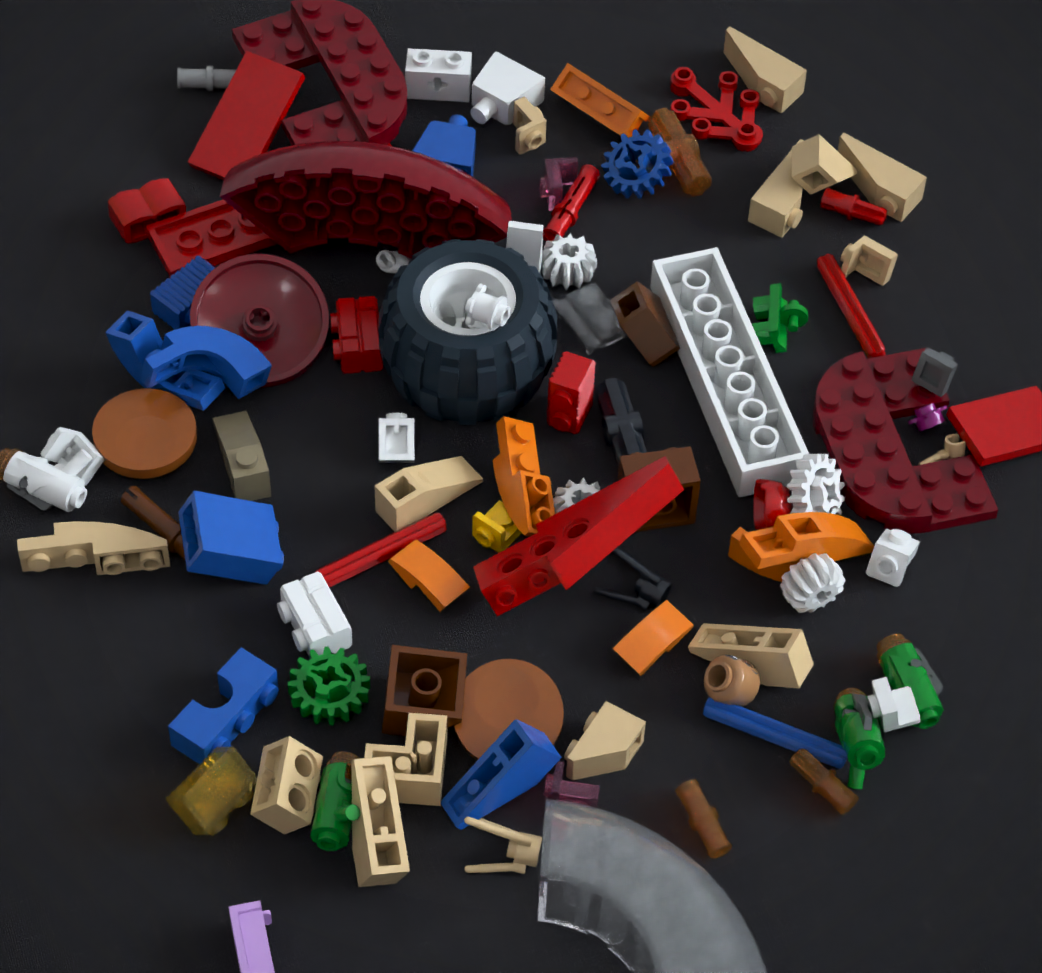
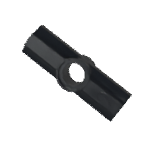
[595,378,647,470]

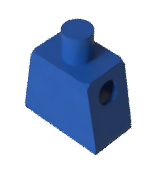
[412,115,476,177]

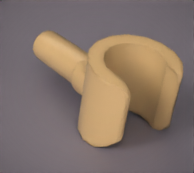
[918,434,966,465]

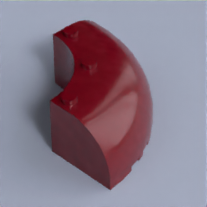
[220,141,512,259]

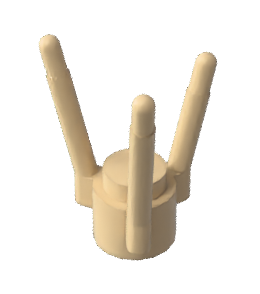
[464,817,542,874]

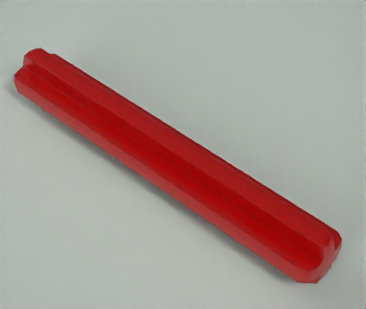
[817,253,886,359]
[315,512,447,588]

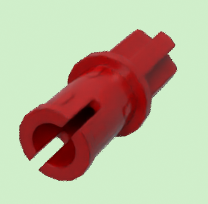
[820,187,887,225]

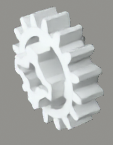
[787,454,845,515]

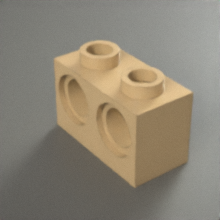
[250,736,323,834]

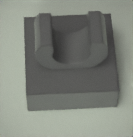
[911,347,958,397]

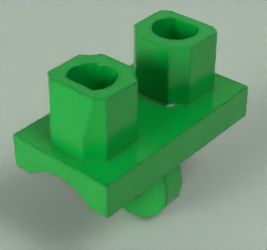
[752,283,808,353]

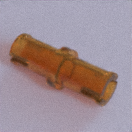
[675,779,733,859]

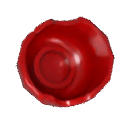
[753,479,793,530]

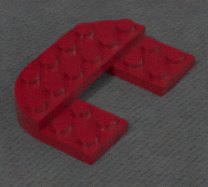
[232,0,407,145]
[813,348,999,534]

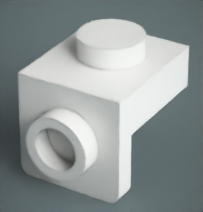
[40,427,104,486]
[866,528,920,587]
[867,677,920,732]

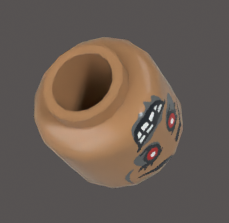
[704,654,760,707]

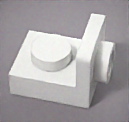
[379,413,414,463]

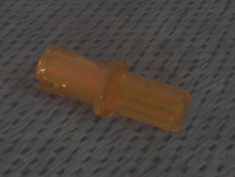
[789,748,859,816]

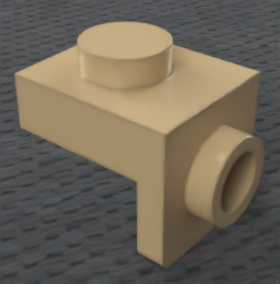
[513,97,547,155]
[840,235,898,286]

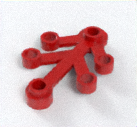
[670,67,763,152]

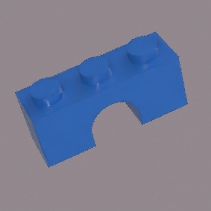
[168,647,279,769]

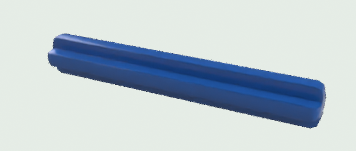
[703,697,847,769]

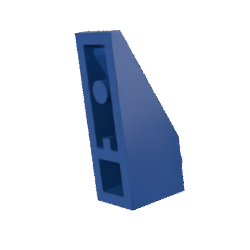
[441,719,562,830]

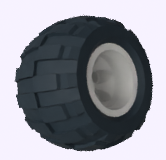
[378,239,557,425]

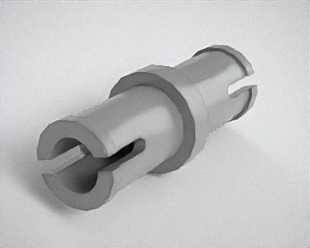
[177,66,237,91]

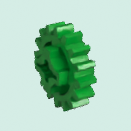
[288,646,371,725]

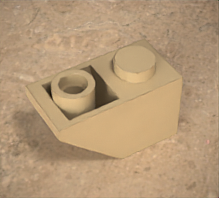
[791,134,857,195]
[564,701,646,780]

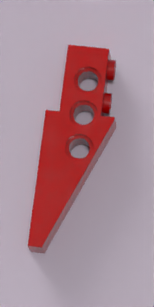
[473,456,684,616]

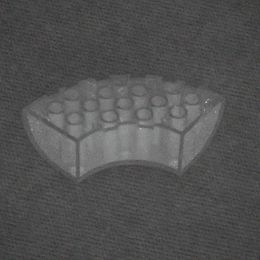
[537,799,767,973]

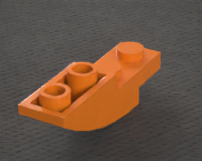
[492,416,555,537]
[739,512,874,569]

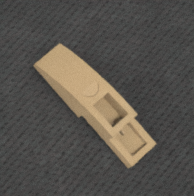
[17,521,170,575]

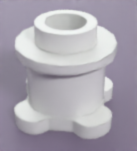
[465,283,511,331]

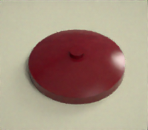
[190,254,329,388]

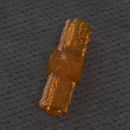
[648,107,712,197]

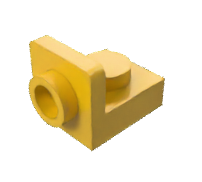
[472,500,522,553]

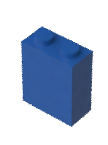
[178,491,284,585]

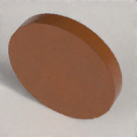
[92,388,197,479]
[454,659,564,761]

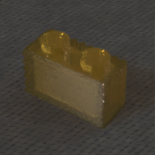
[166,746,257,835]

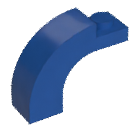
[105,310,225,411]
[140,326,272,399]

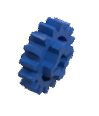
[601,129,674,199]

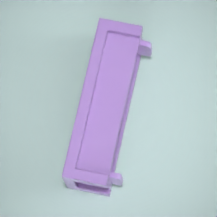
[228,900,275,973]

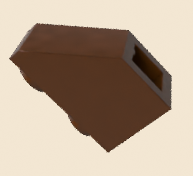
[610,281,680,367]

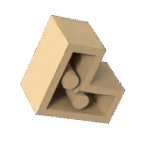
[364,713,447,806]

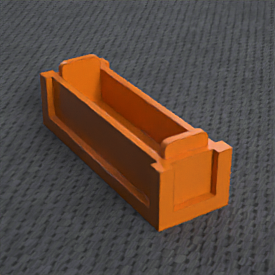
[550,63,650,138]

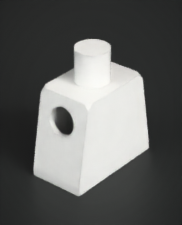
[470,51,545,125]

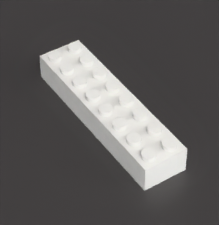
[650,247,809,497]

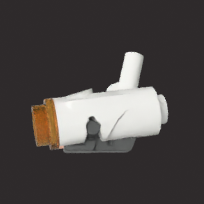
[0,448,92,512]

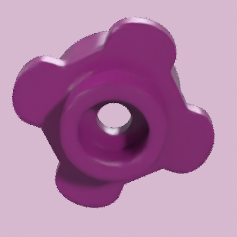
[907,403,947,432]

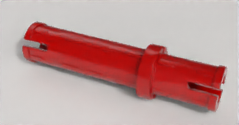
[543,164,600,241]

